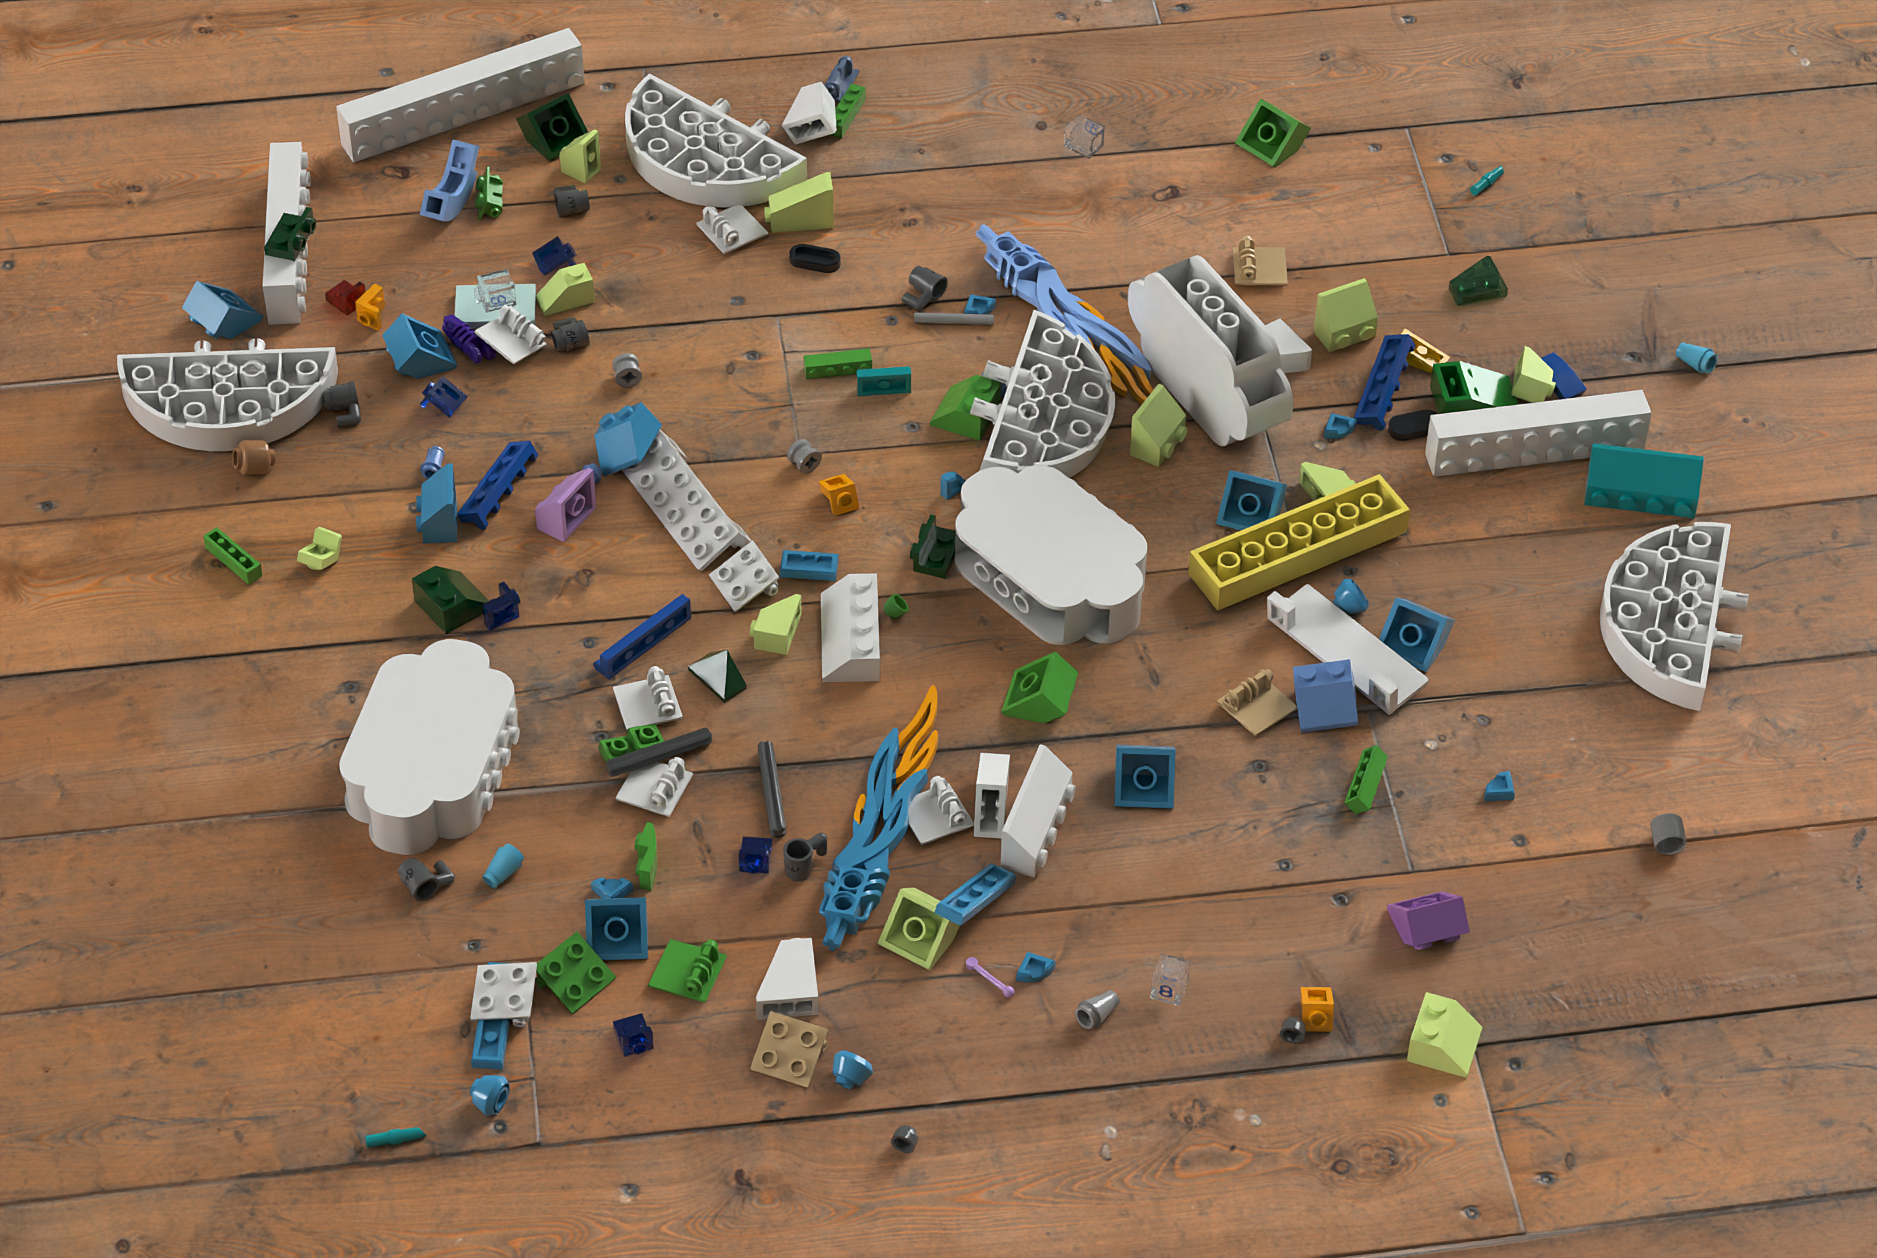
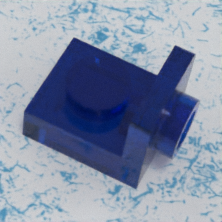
[532,236,577,276]
[420,376,468,418]
[482,582,521,631]
[739,837,773,874]
[613,1013,654,1057]

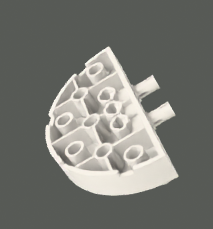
[625,73,807,207]
[970,310,1115,478]
[117,339,338,452]
[1600,522,1749,711]

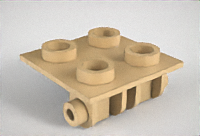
[1233,236,1288,285]
[1217,669,1297,737]
[750,1011,828,1088]

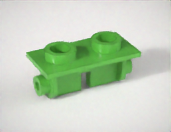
[475,166,503,220]

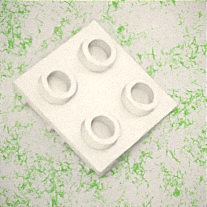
[696,205,768,254]
[474,305,547,364]
[709,540,780,613]
[613,666,683,731]
[615,757,693,817]
[909,776,974,845]
[470,962,537,1027]

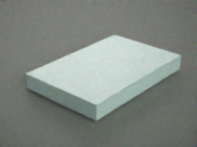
[455,284,536,329]

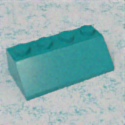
[1584,443,1704,518]

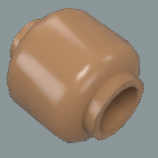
[232,440,275,476]

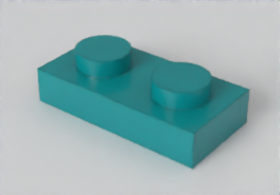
[857,366,911,396]

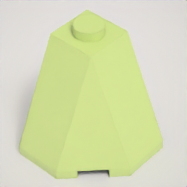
[764,172,834,233]

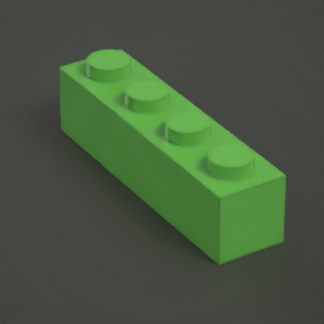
[830,84,866,138]
[803,348,872,379]
[203,527,263,585]
[1344,745,1388,814]

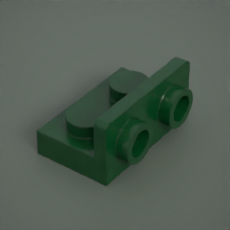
[264,207,316,261]
[910,515,956,579]

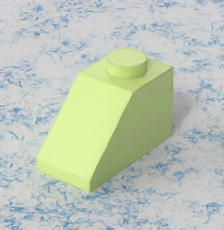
[559,129,601,184]
[536,263,595,316]
[1511,346,1556,403]
[1299,462,1356,501]
[750,594,802,655]

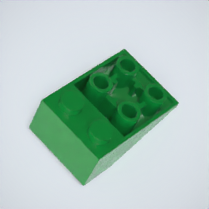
[1430,361,1518,414]

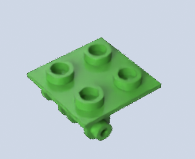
[535,931,616,1014]
[648,939,727,1003]

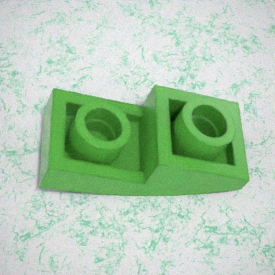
[598,724,664,763]
[634,822,657,891]

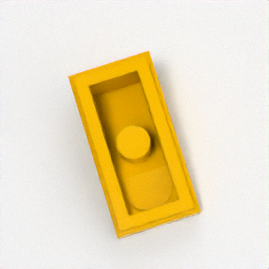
[1401,329,1450,373]

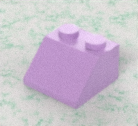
[535,468,596,542]

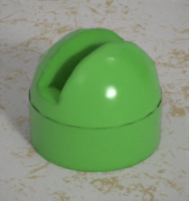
[884,594,909,619]

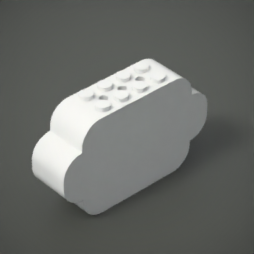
[1128,255,1293,447]
[955,465,1147,645]
[339,639,520,855]

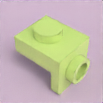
[297,527,342,570]

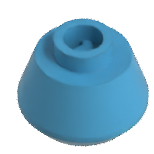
[1333,579,1369,615]
[832,1050,873,1090]
[470,1075,510,1116]

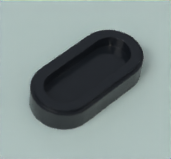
[789,244,841,273]
[1388,410,1438,441]

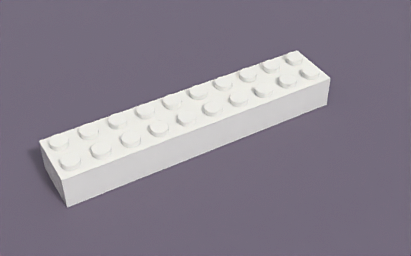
[336,28,585,163]

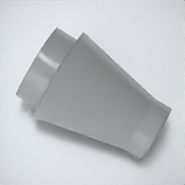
[1075,990,1120,1029]

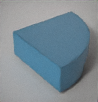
[964,294,996,314]
[1324,413,1357,439]
[940,472,966,500]
[1484,771,1515,801]
[591,877,633,899]
[1016,952,1056,982]

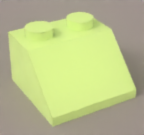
[1314,278,1378,352]
[1130,384,1188,467]
[877,888,960,970]
[1407,992,1483,1078]

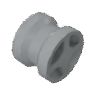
[612,353,642,387]
[787,439,822,474]

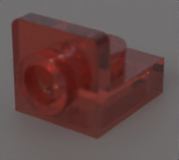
[325,280,366,316]

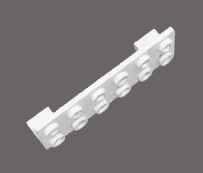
[622,430,752,571]
[1267,584,1429,715]

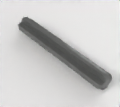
[606,728,712,777]
[757,741,786,837]

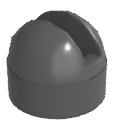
[1280,1016,1306,1044]
[891,1125,918,1153]

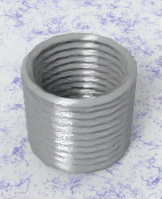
[1650,813,1687,855]

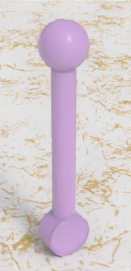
[966,957,1015,998]

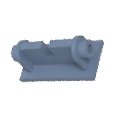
[824,55,859,102]

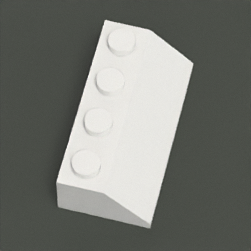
[821,573,880,682]
[1001,744,1076,878]

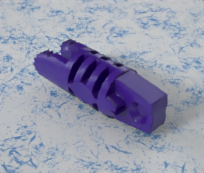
[442,315,496,364]

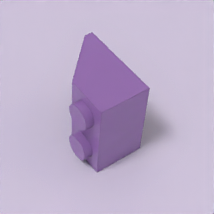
[1387,891,1470,949]

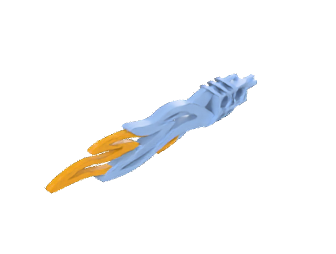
[975,224,1154,404]

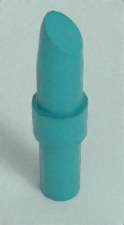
[1470,165,1504,195]
[365,1127,427,1148]

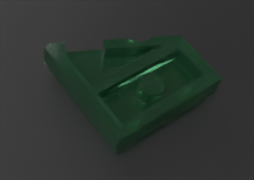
[1449,255,1508,306]

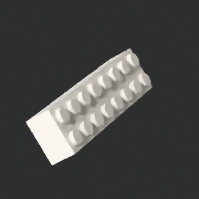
[263,142,311,325]
[1425,390,1652,477]

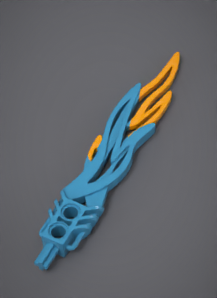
[819,685,938,951]

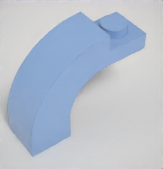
[420,140,480,221]

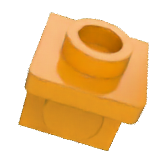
[355,283,385,331]
[818,474,859,516]
[1300,987,1334,1032]

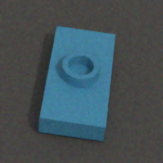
[780,550,839,581]

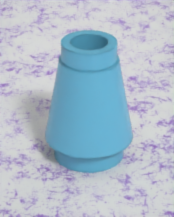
[1676,342,1718,374]
[482,844,524,889]

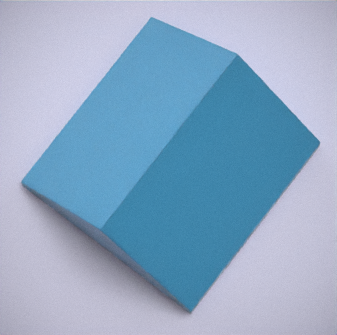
[585,897,648,960]

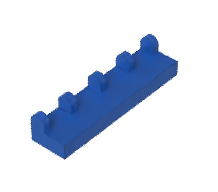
[1354,334,1415,431]
[457,441,538,530]
[593,594,691,680]

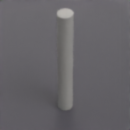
[914,313,994,325]

